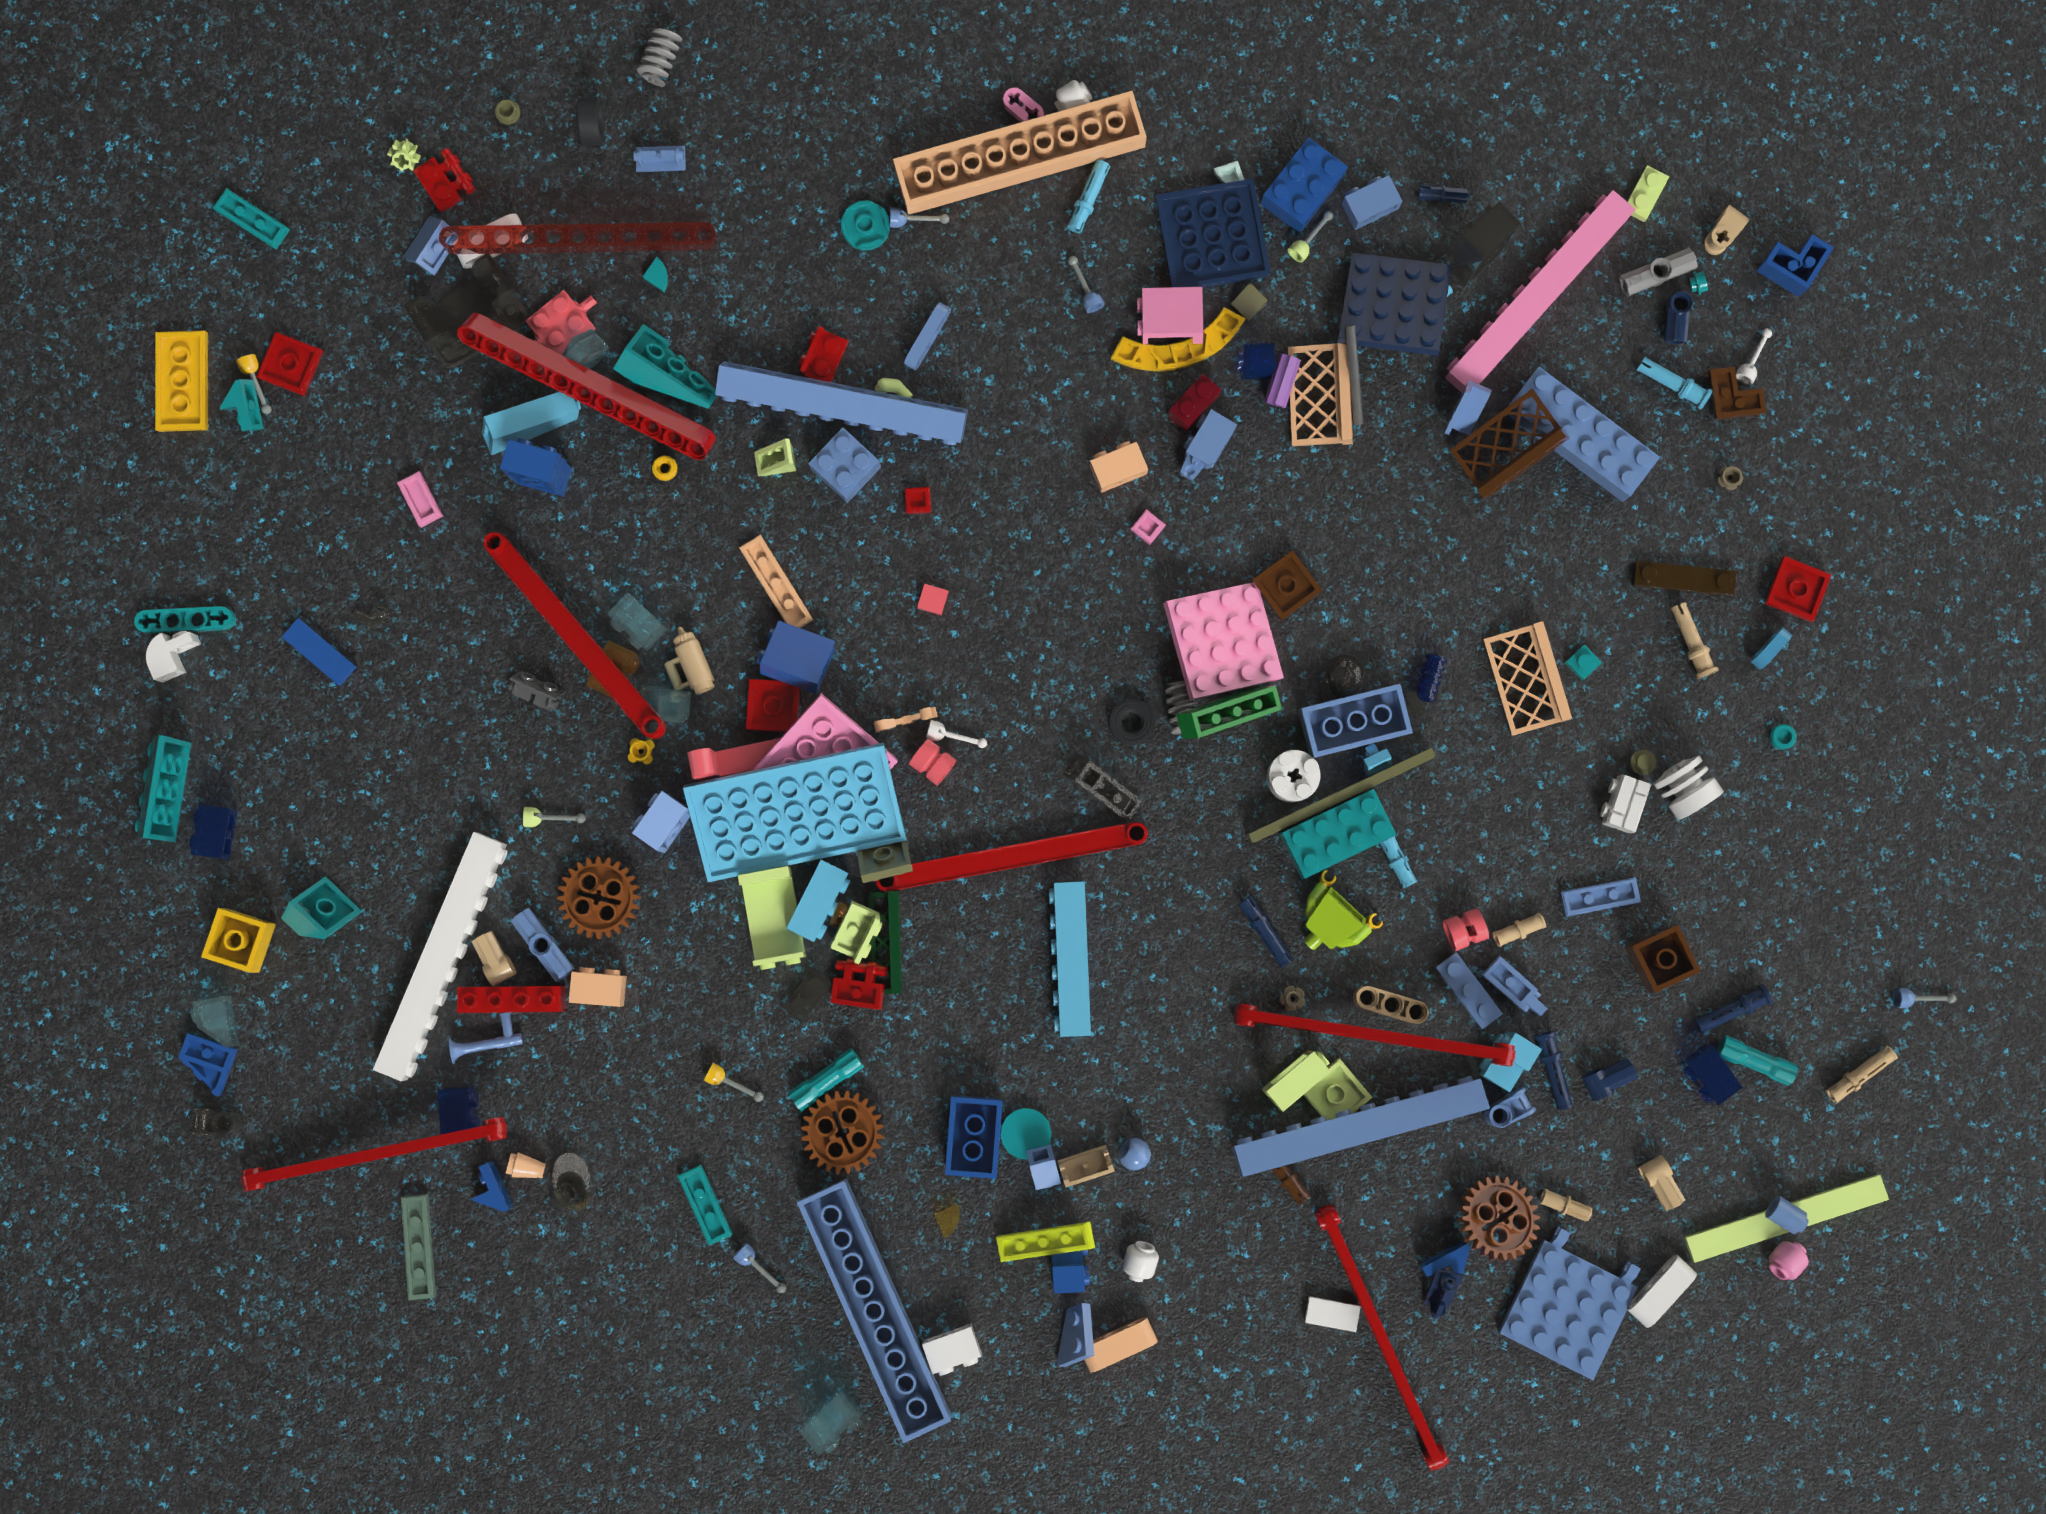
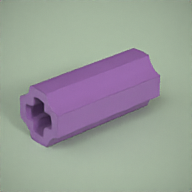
[1264,353,1301,408]

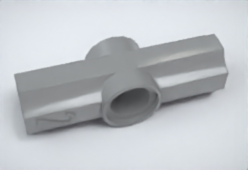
[1619,248,1698,297]

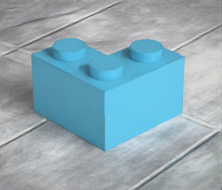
[1479,1031,1542,1092]

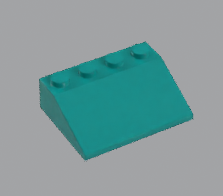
[135,735,191,842]

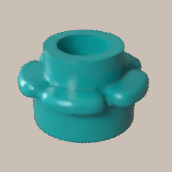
[1689,271,1708,295]

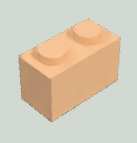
[1090,441,1148,493]
[569,967,627,1007]

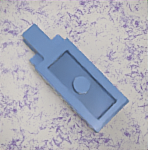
[1481,956,1548,1016]

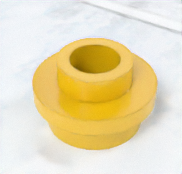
[652,456,678,481]

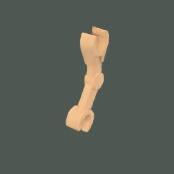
[874,707,938,733]

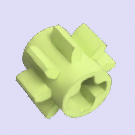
[387,139,421,171]

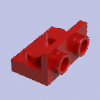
[798,326,849,382]

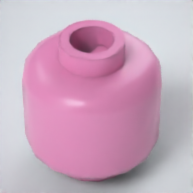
[1769,1241,1809,1280]

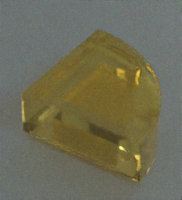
[934,1204,960,1238]

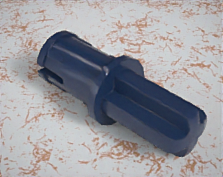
[1418,183,1469,204]

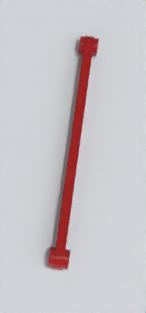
[483,532,666,739]
[876,822,1148,892]
[1233,1003,1516,1067]
[241,1117,507,1192]
[1314,1204,1449,1471]

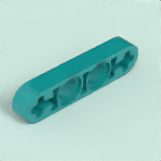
[134,606,236,634]

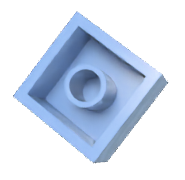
[632,791,690,853]

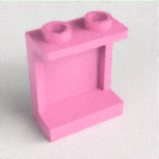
[1137,287,1203,344]

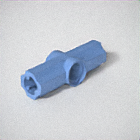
[511,908,575,982]

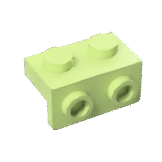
[830,901,882,964]

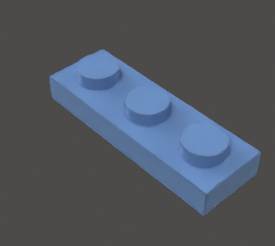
[1435,952,1503,1029]

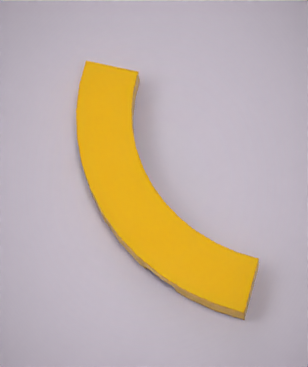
[1111,307,1246,371]

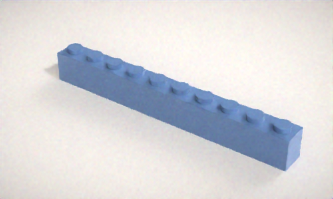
[715,361,968,445]
[1232,1076,1490,1178]

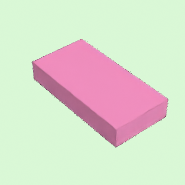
[397,471,443,528]

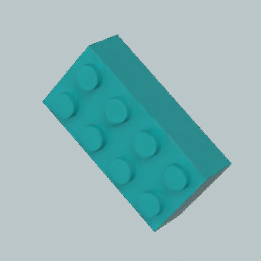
[1279,789,1396,880]

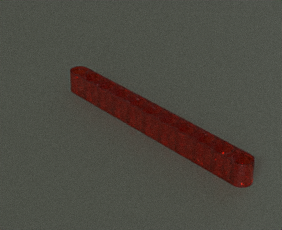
[439,222,716,254]

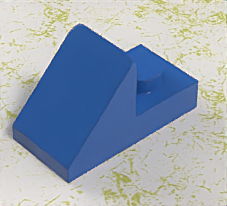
[471,1160,514,1212]
[1418,1241,1470,1278]

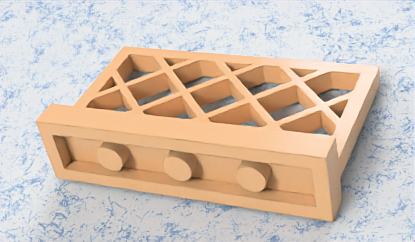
[1288,343,1353,446]
[1483,621,1572,736]

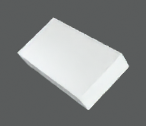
[1304,1296,1361,1332]

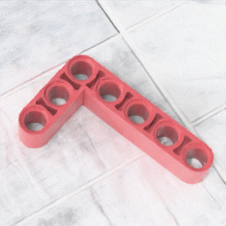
[687,738,780,782]

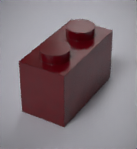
[1168,374,1222,433]

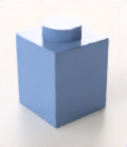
[1026,1144,1061,1190]

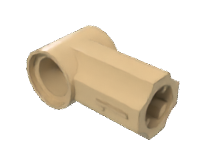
[472,931,517,986]
[1638,1155,1685,1211]

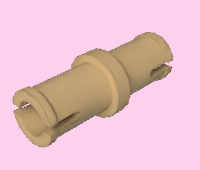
[1492,913,1546,947]

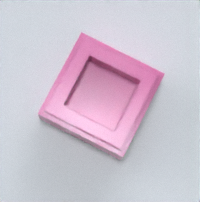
[1130,509,1166,545]

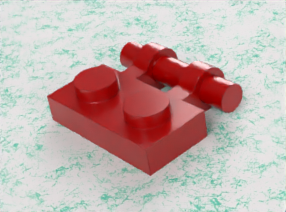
[413,148,475,213]
[830,959,887,1010]

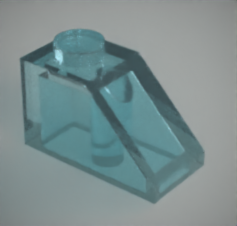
[191,996,240,1047]

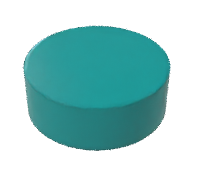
[1769,724,1797,750]

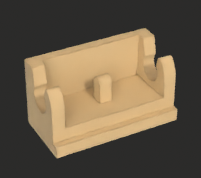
[1057,1145,1115,1187]

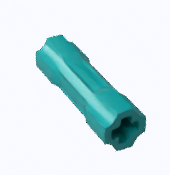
[1716,1035,1798,1086]
[788,1048,864,1111]

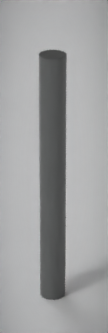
[1345,324,1364,425]

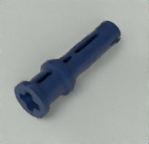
[1694,984,1773,1034]
[1534,1031,1573,1110]

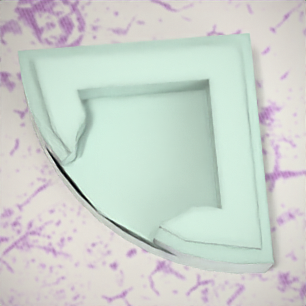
[1214,161,1244,183]

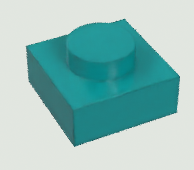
[1565,644,1602,681]

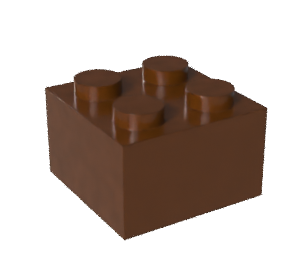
[1625,925,1701,993]

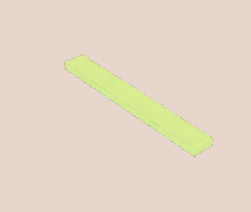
[1684,1174,1889,1263]

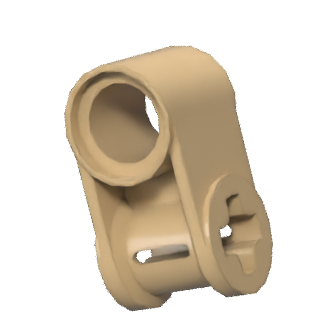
[1704,205,1749,255]

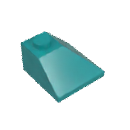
[281,876,361,939]

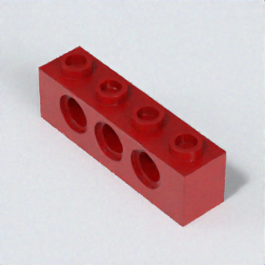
[457,986,566,1013]

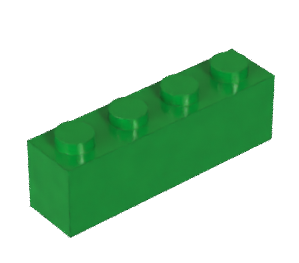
[1176,685,1282,739]

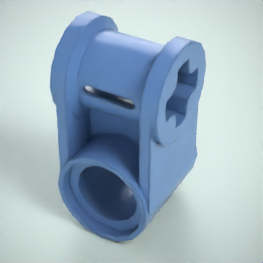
[1483,1087,1536,1128]

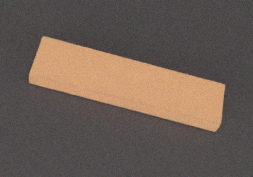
[739,535,813,628]

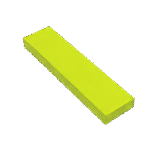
[996,1222,1095,1262]

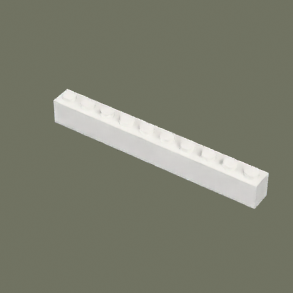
[373,832,507,1081]

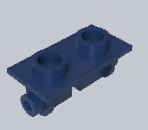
[1423,1269,1463,1319]

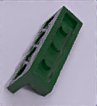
[869,891,903,994]

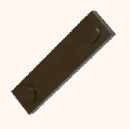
[1632,560,1737,597]

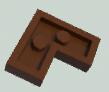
[1707,367,1767,420]

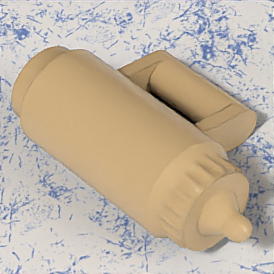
[664,627,715,694]

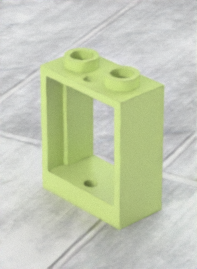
[1262,1050,1331,1112]

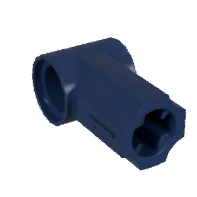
[1664,291,1693,344]
[1581,1058,1638,1101]

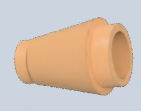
[506,1152,546,1178]

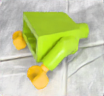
[1304,870,1383,950]

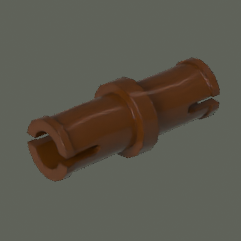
[1271,1165,1312,1206]

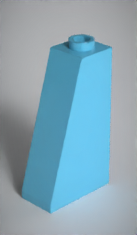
[482,392,581,455]

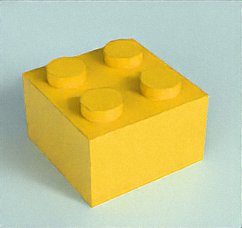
[201,908,276,973]

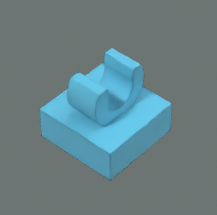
[1364,743,1391,777]

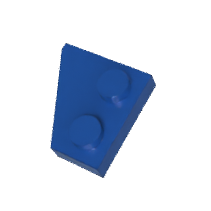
[178,1033,238,1096]

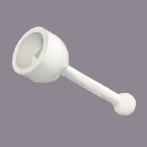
[1736,328,1772,385]
[926,720,987,748]

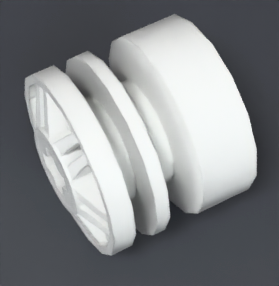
[1654,755,1724,820]

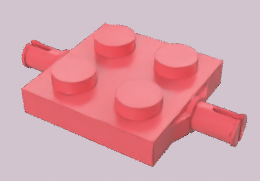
[525,290,597,355]

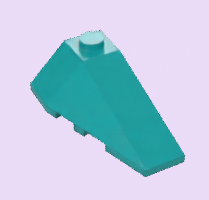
[613,324,717,409]

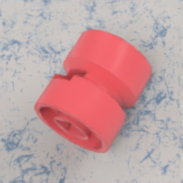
[909,739,957,786]
[1442,908,1489,951]

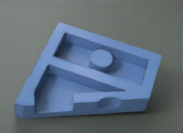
[1057,1303,1094,1367]

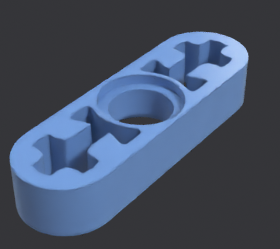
[904,302,951,370]

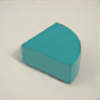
[643,257,668,292]

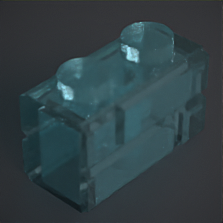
[607,593,667,651]

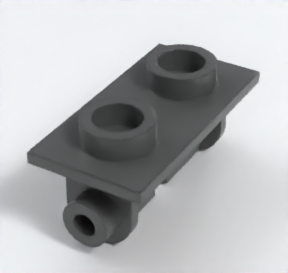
[509,671,564,711]

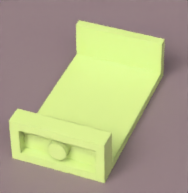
[738,866,806,970]

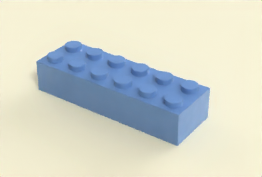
[1507,367,1660,502]

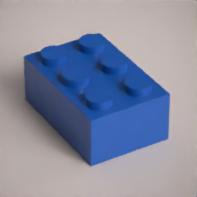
[1261,137,1348,234]
[500,438,572,497]
[945,1095,1003,1179]

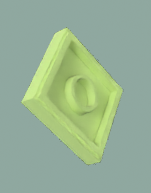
[1304,1058,1372,1121]

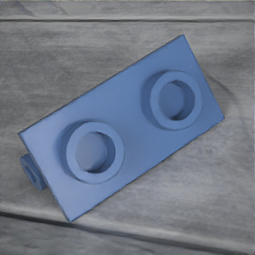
[633,146,686,172]

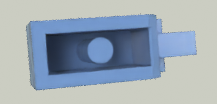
[1180,409,1237,481]

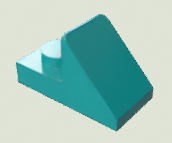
[220,379,264,431]

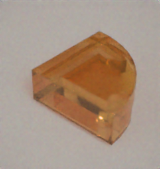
[830,901,849,929]

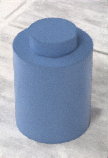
[1765,1195,1809,1234]

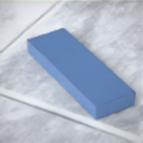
[1559,877,1641,917]

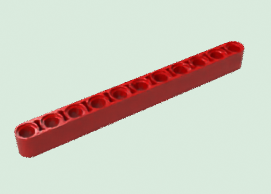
[457,313,716,460]

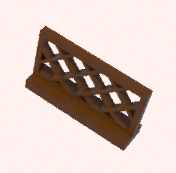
[1450,389,1570,499]

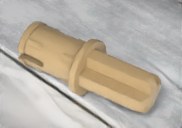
[1539,1189,1592,1221]

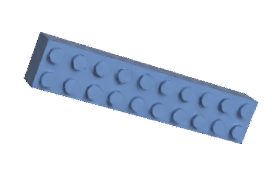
[797,1178,952,1443]

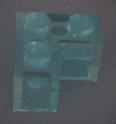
[799,1388,863,1456]

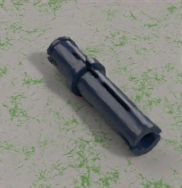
[1238,896,1294,968]

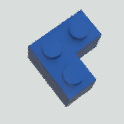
[1756,234,1834,297]
[1052,1250,1090,1294]

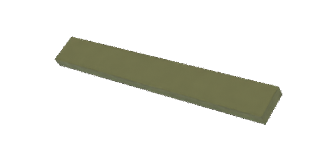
[1246,748,1436,844]

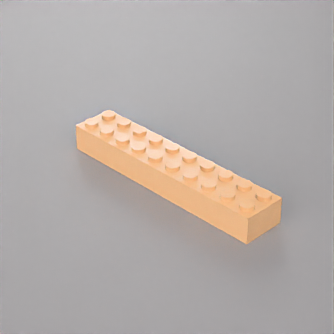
[893,91,1146,215]

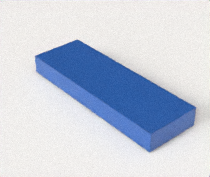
[282,618,357,686]

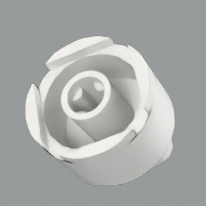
[1266,750,1320,803]

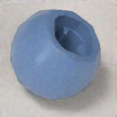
[1119,1138,1151,1171]

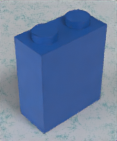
[757,621,835,694]

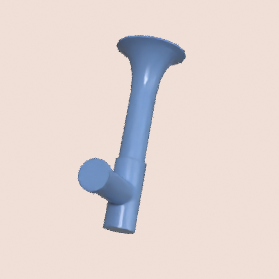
[449,1012,523,1064]

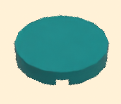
[841,200,890,251]
[1000,1108,1051,1160]

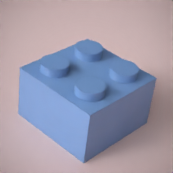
[808,428,881,503]

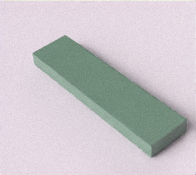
[401,1194,436,1300]

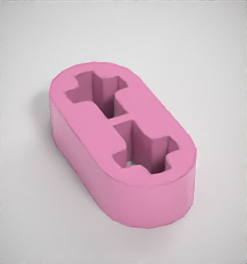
[1003,88,1044,122]

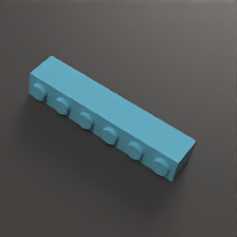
[1049,882,1091,1037]

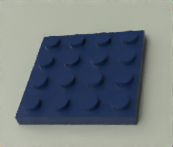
[1155,178,1271,288]
[1338,253,1452,356]

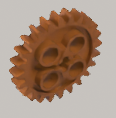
[557,856,641,939]
[801,1090,885,1175]
[1458,1176,1540,1262]

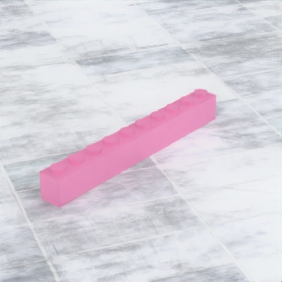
[1445,190,1636,393]

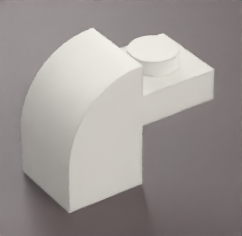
[146,631,201,683]

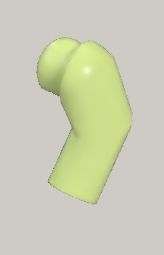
[875,378,913,398]

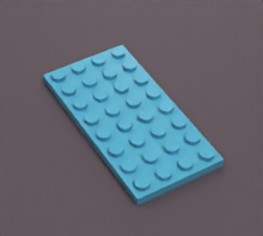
[683,743,906,882]

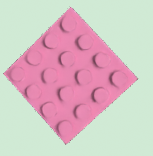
[1163,583,1284,701]
[753,693,898,770]

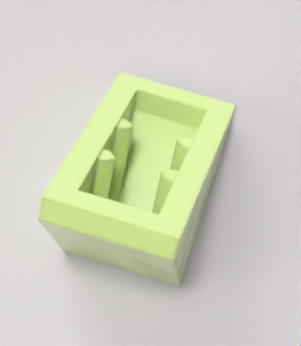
[754,439,796,476]

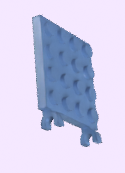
[1498,1226,1641,1380]

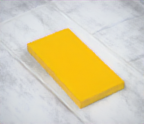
[155,331,208,432]

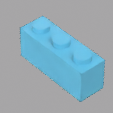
[786,860,850,942]

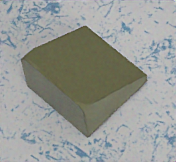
[1231,283,1267,322]

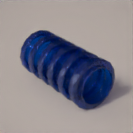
[1414,654,1447,703]

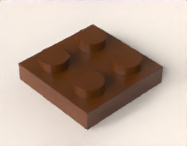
[1251,550,1323,621]

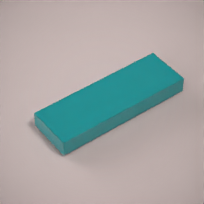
[213,188,290,250]
[677,1164,733,1246]

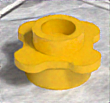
[628,738,655,764]

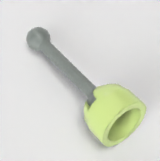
[1288,211,1333,263]
[523,807,586,827]

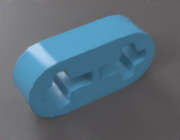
[1750,627,1792,670]

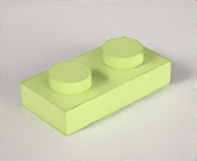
[1627,165,1669,222]

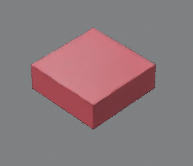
[917,584,949,616]

